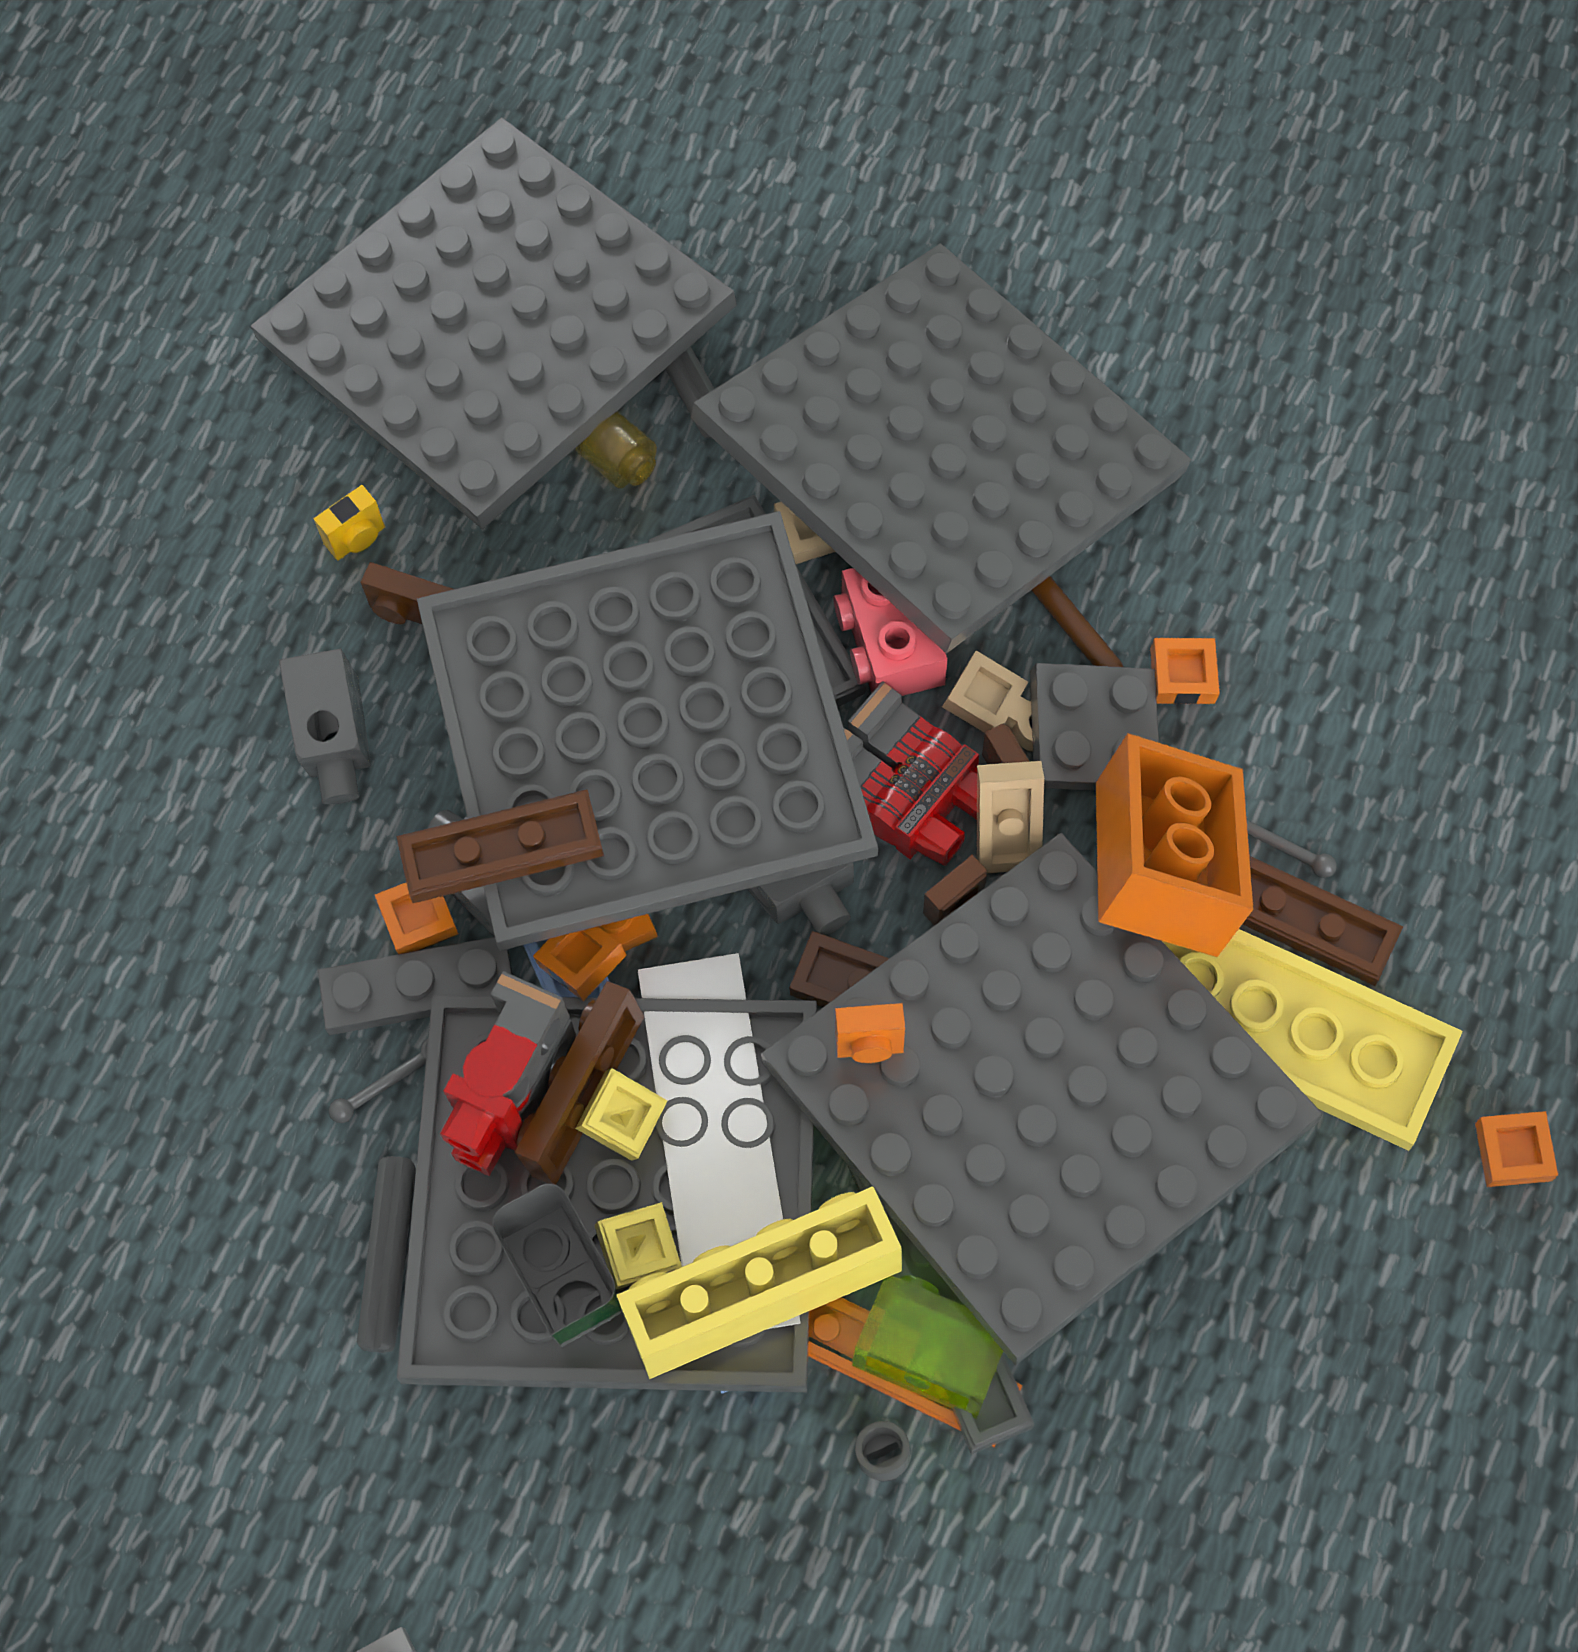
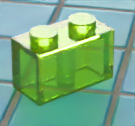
[852,1275,1003,1419]

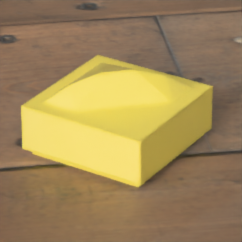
[575,1068,668,1161]
[594,1202,682,1289]

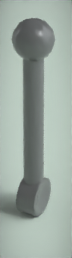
[1247,820,1337,878]
[329,1039,428,1123]

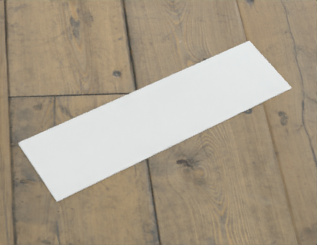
[638,953,801,1329]

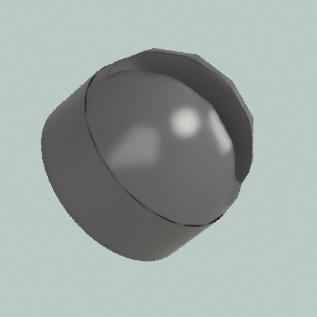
[855,1421,911,1482]

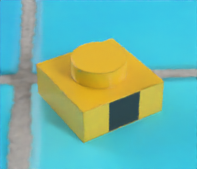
[313,485,385,561]

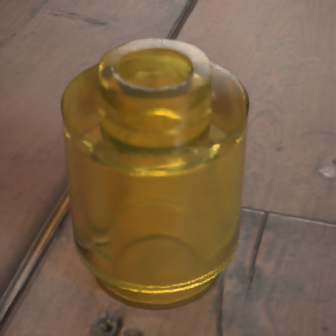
[576,411,657,489]

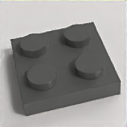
[1030,663,1159,791]

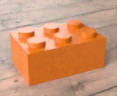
[1096,733,1253,957]

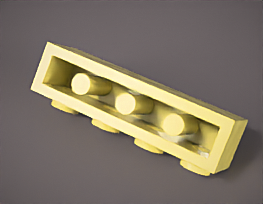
[617,1187,902,1379]

